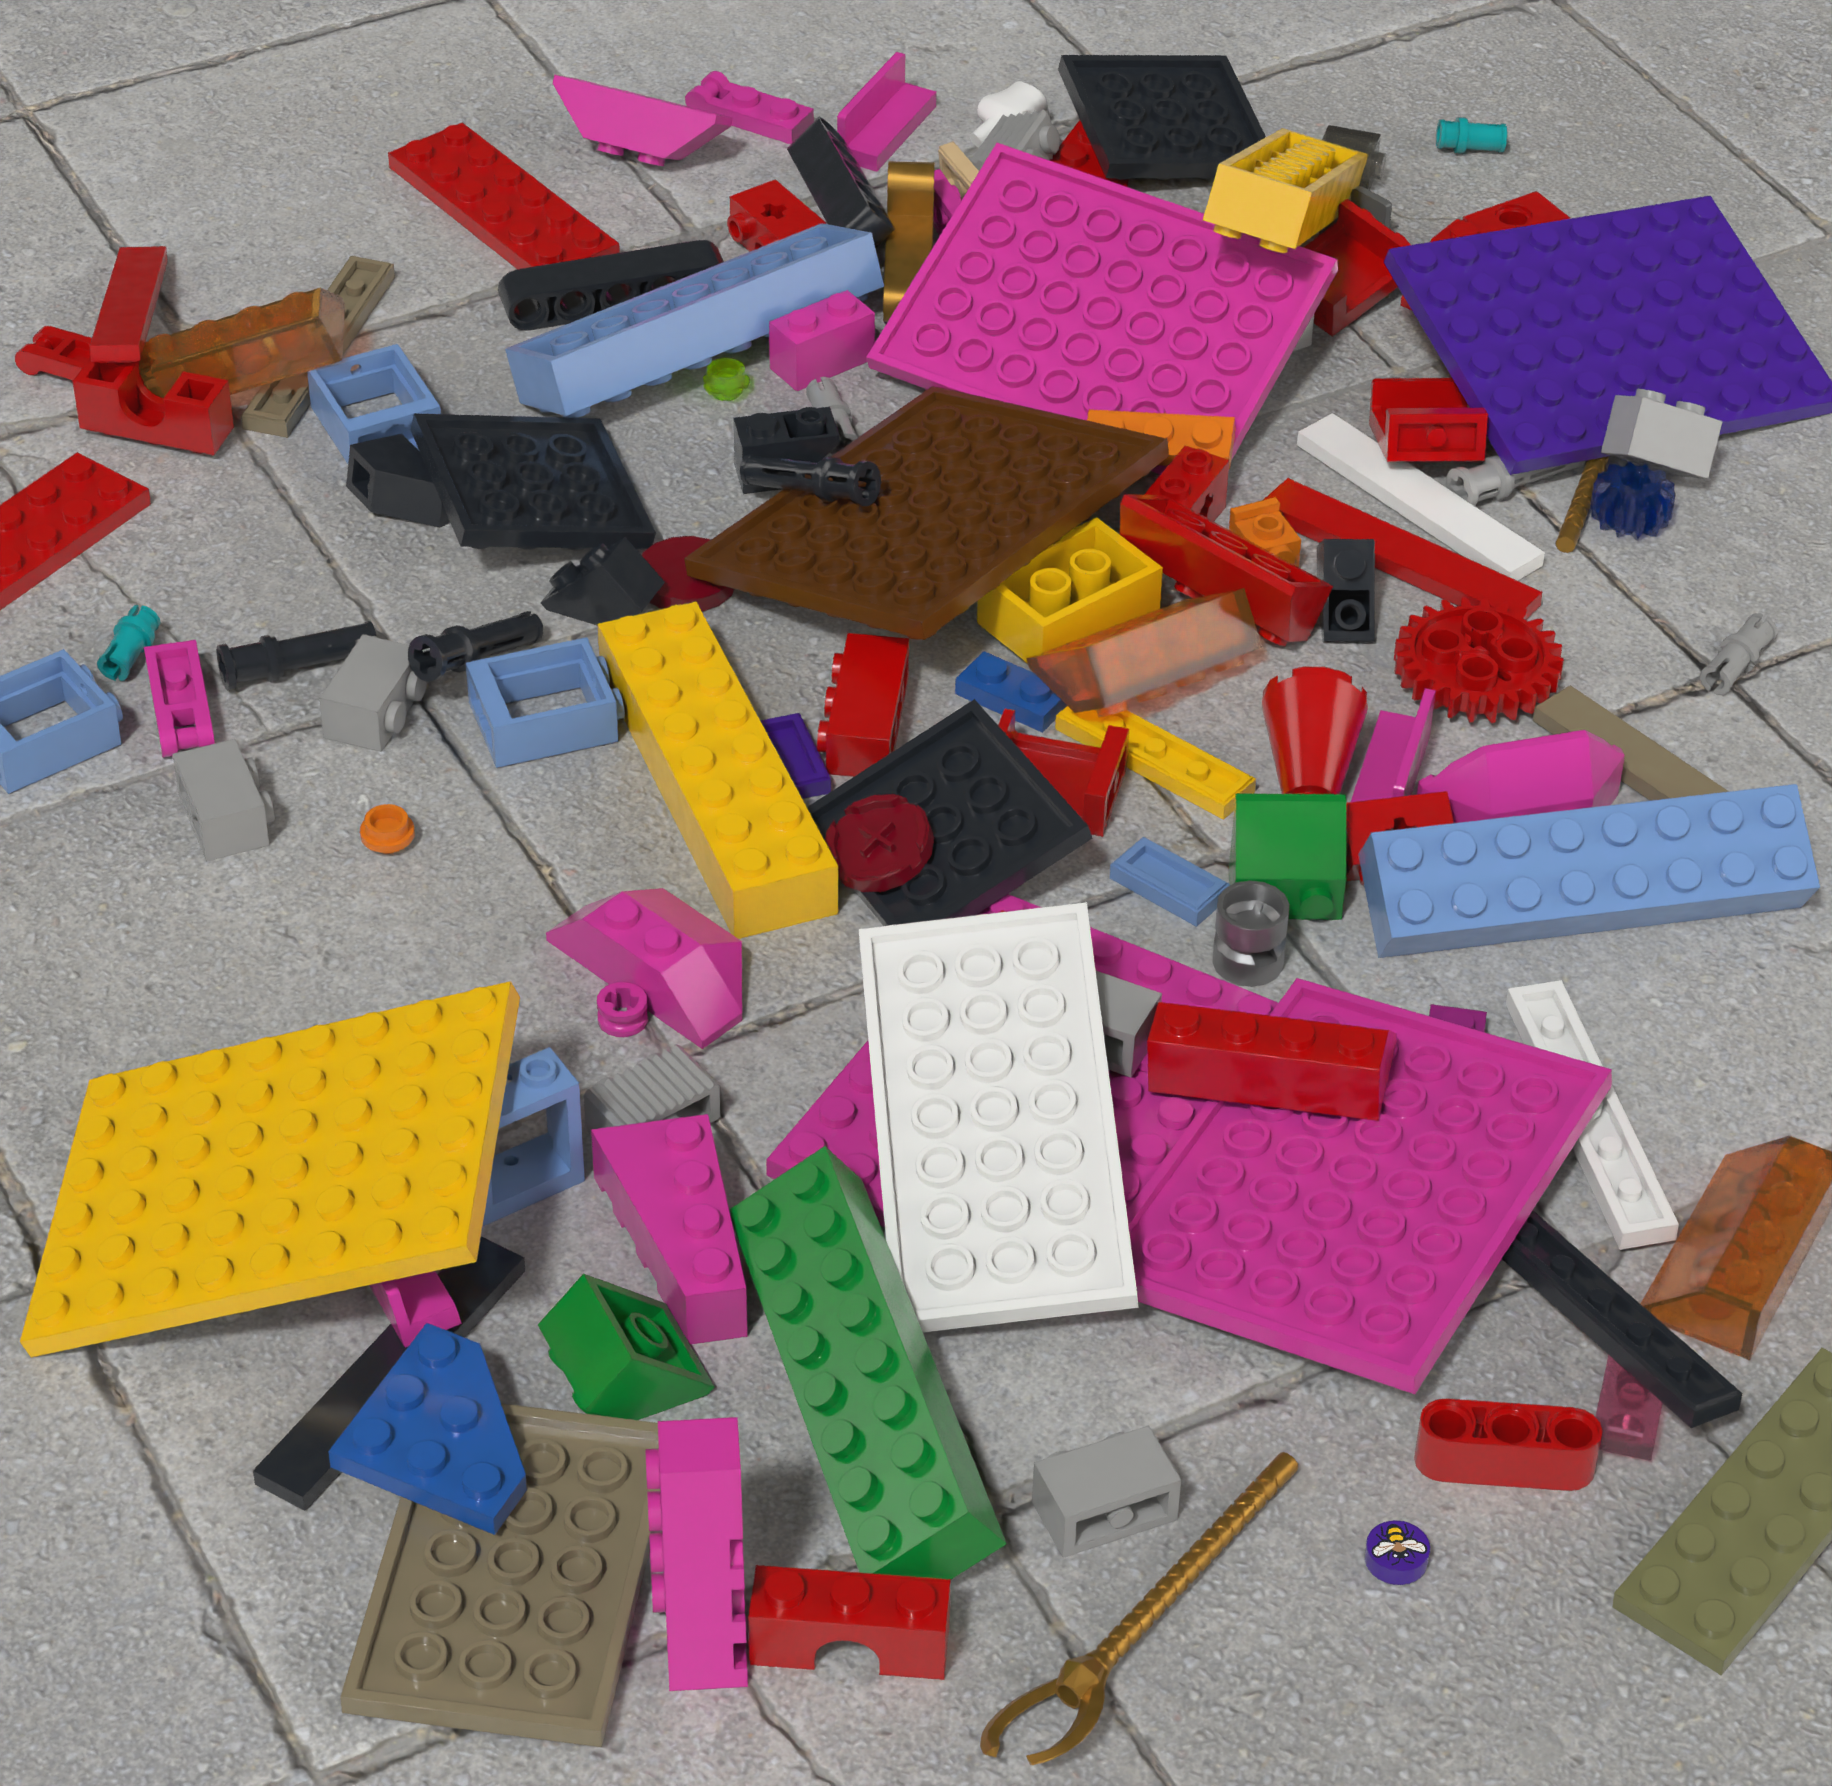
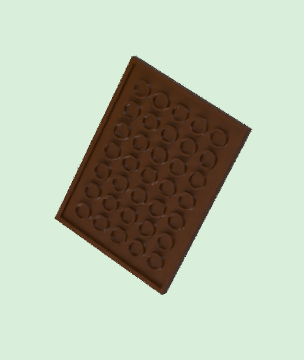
[684,386,1169,640]

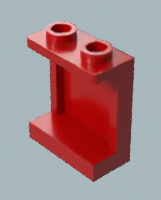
[1303,199,1411,337]
[1369,378,1488,462]
[998,708,1129,837]

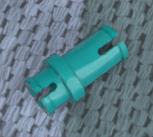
[1436,117,1507,153]
[97,605,161,681]

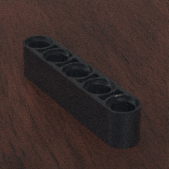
[787,116,895,248]
[498,240,724,330]

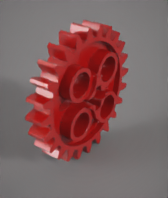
[1393,597,1564,723]

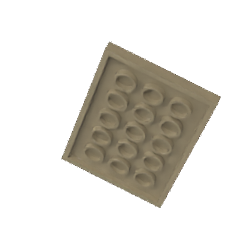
[340,1403,660,1747]

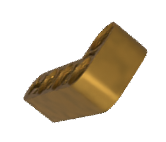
[883,161,934,322]

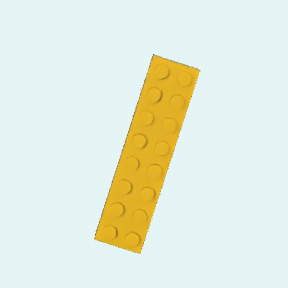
[1203,128,1368,253]
[597,602,838,939]

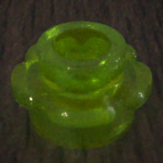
[703,358,750,401]

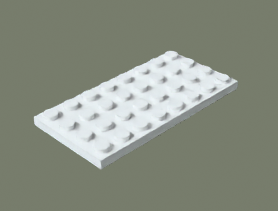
[859,902,1139,1332]

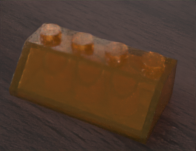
[139,287,345,398]
[1026,588,1262,718]
[1640,1136,1832,1360]

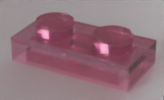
[1595,1355,1663,1461]

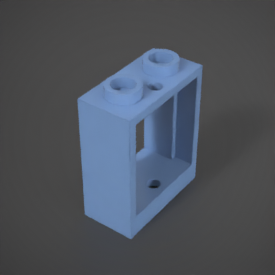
[307,344,441,464]
[466,637,625,768]
[0,649,123,794]
[482,1047,585,1227]

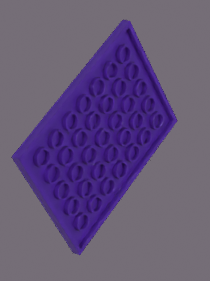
[1384,195,1832,475]

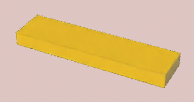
[1055,690,1256,820]

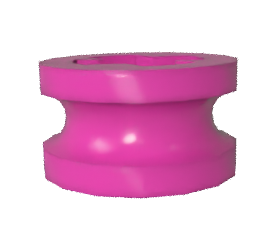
[597,982,648,1037]

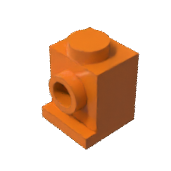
[1229,497,1301,567]

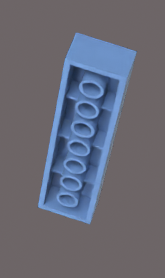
[505,223,884,418]
[1358,784,1820,958]

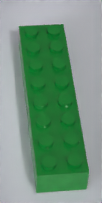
[729,1146,1007,1579]

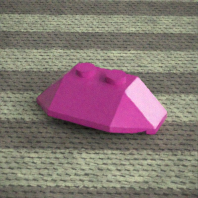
[553,74,733,166]
[1417,730,1625,823]
[546,888,742,1049]

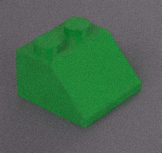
[1228,793,1346,920]
[538,1273,715,1420]

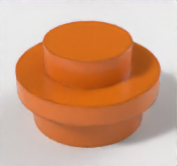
[360,804,415,854]

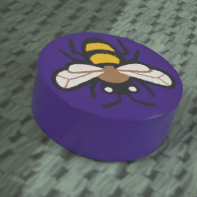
[1365,1520,1430,1585]

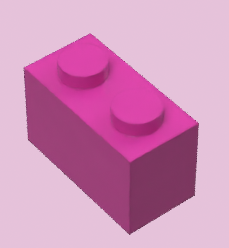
[769,290,875,391]

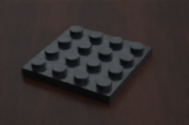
[1058,55,1266,180]
[410,413,656,550]
[807,699,1093,926]

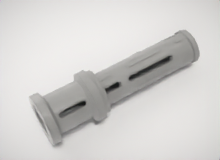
[1446,456,1587,506]

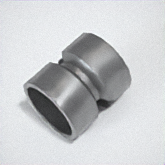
[1212,880,1290,987]

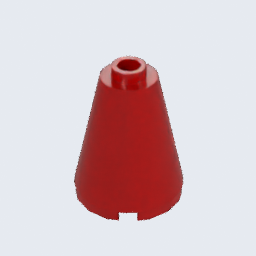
[1262,666,1368,794]

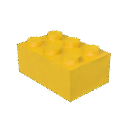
[977,517,1163,675]

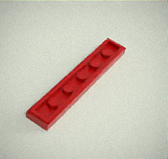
[89,246,168,363]
[1263,478,1542,619]

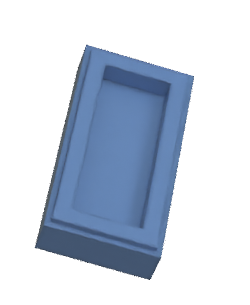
[1110,837,1230,927]

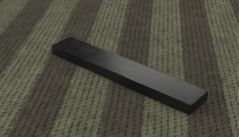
[1502,1210,1743,1428]
[253,1236,525,1511]

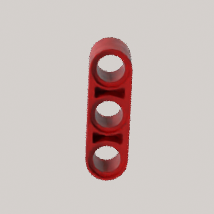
[1414,1399,1603,1491]

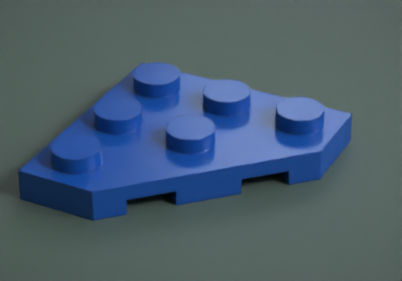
[328,1323,527,1535]

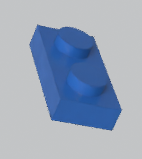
[955,651,1071,733]

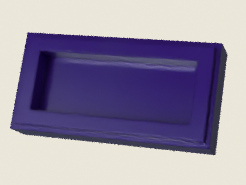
[760,713,831,799]

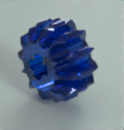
[1590,461,1676,541]

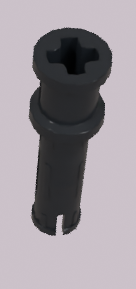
[740,454,881,506]
[408,611,543,682]
[216,621,377,691]

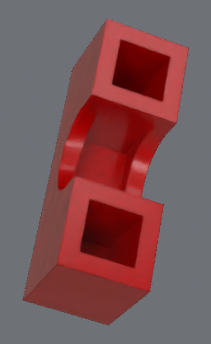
[73,357,234,455]
[748,1565,951,1680]

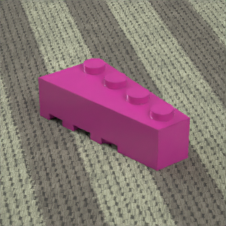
[591,1114,748,1345]
[645,1417,748,1691]

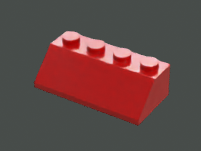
[1120,494,1333,646]
[1147,1002,1397,1121]

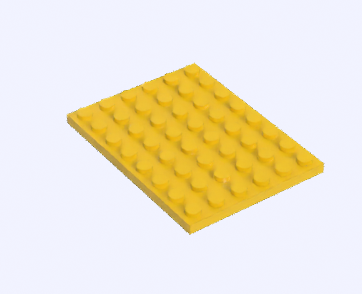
[20,981,520,1358]

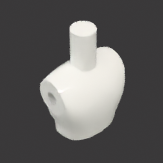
[969,81,1048,148]

